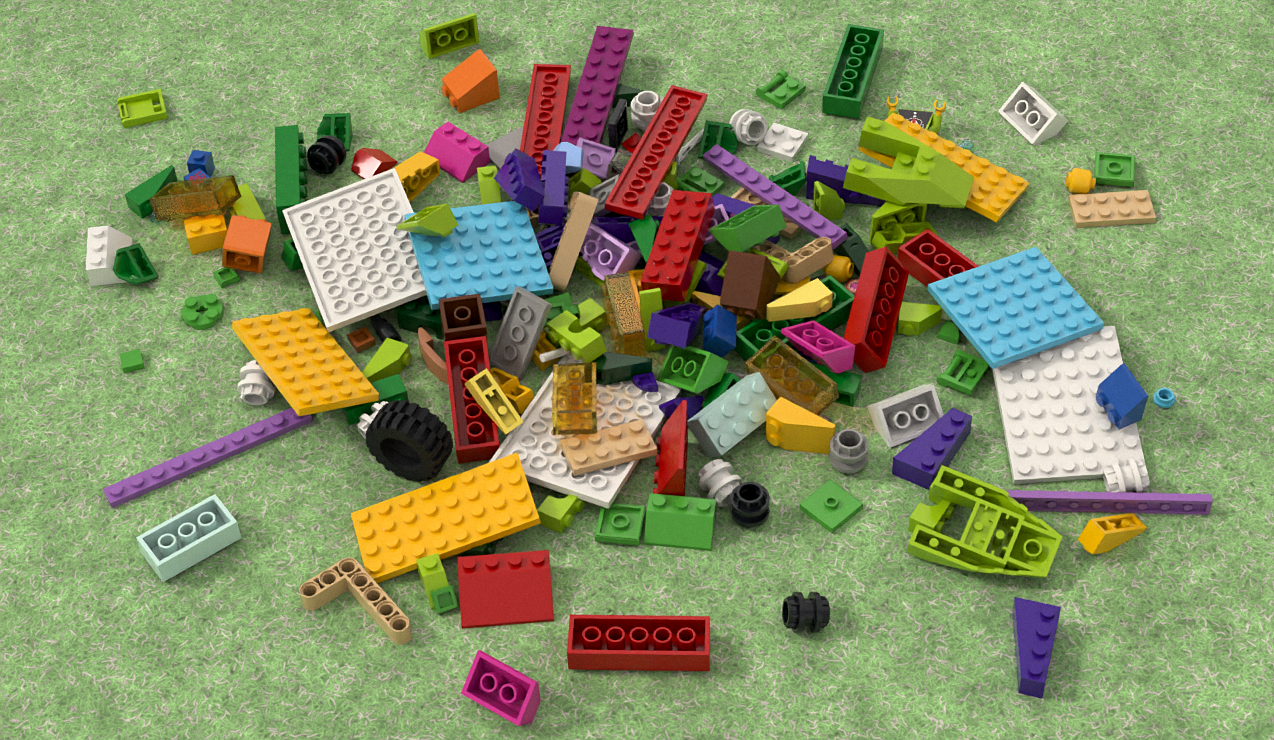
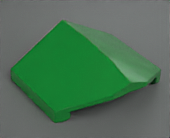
[317,113,353,151]
[698,120,738,158]
[769,161,807,196]
[113,243,159,285]

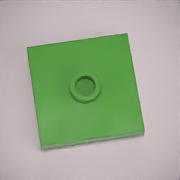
[1094,152,1135,187]
[800,480,863,533]
[595,503,646,546]

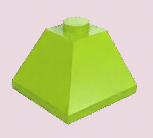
[396,203,458,237]

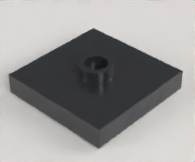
[608,99,628,153]

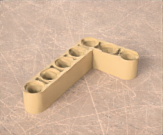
[548,192,598,293]
[752,237,834,283]
[299,557,412,645]

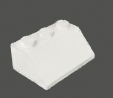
[998,82,1069,145]
[86,226,133,286]
[867,385,944,448]

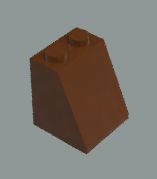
[720,250,781,320]
[438,293,488,345]

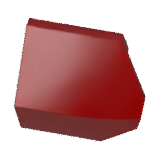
[351,148,397,179]

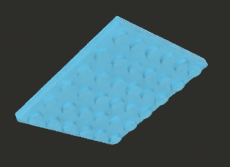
[404,201,554,310]
[928,247,1104,369]

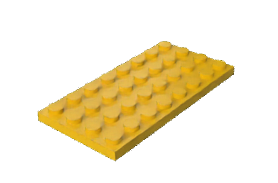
[858,113,1030,223]
[232,308,379,416]
[351,452,541,583]

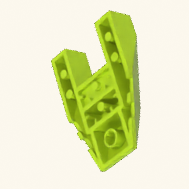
[843,116,974,208]
[906,465,1063,578]

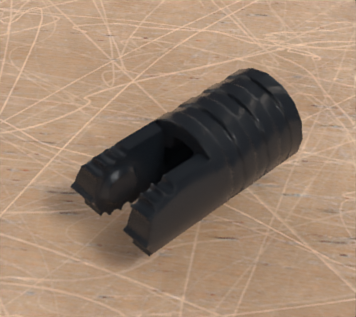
[370,314,402,343]

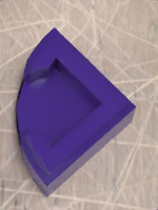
[632,372,658,392]

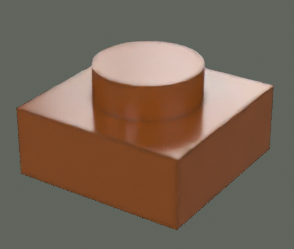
[347,327,376,353]

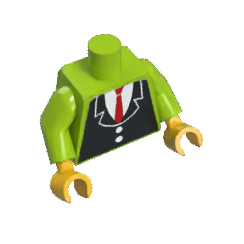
[886,96,946,134]

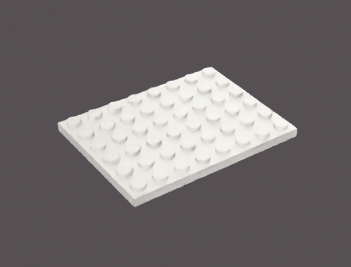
[282,168,427,333]
[992,326,1146,484]
[489,353,681,509]

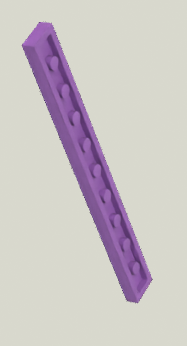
[703,144,848,249]
[103,408,312,508]
[1006,490,1213,515]

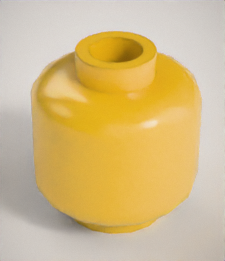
[1065,168,1096,194]
[822,255,854,283]

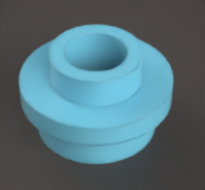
[1153,388,1175,408]

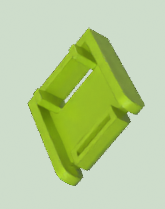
[117,89,168,128]

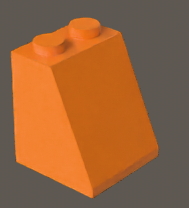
[441,49,500,113]
[222,215,272,274]

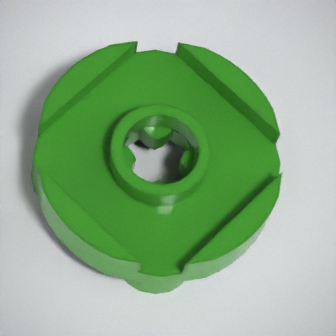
[182,294,224,330]

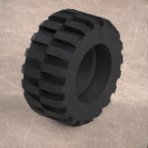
[365,400,453,482]

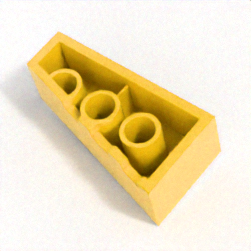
[394,151,441,203]

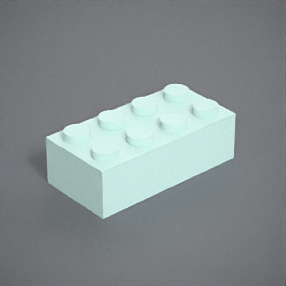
[688,372,777,458]
[136,494,241,582]

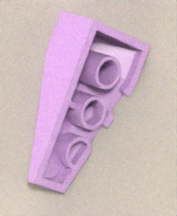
[563,222,642,285]

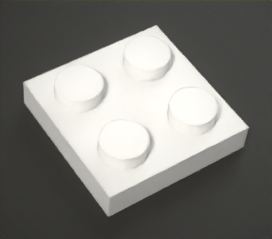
[757,123,808,162]

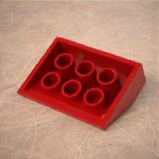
[653,400,688,496]
[458,550,554,629]

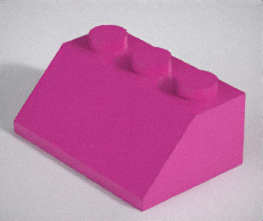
[424,121,490,183]
[781,320,855,373]
[461,650,541,726]

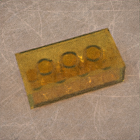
[149,175,242,222]
[601,272,646,358]
[745,335,839,416]
[552,362,597,436]

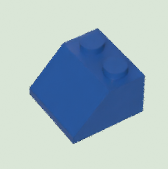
[702,305,737,358]
[1096,363,1148,430]

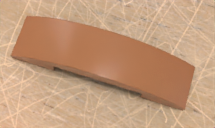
[418,327,448,385]

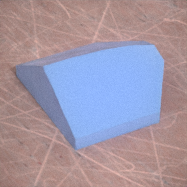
[553,142,583,175]

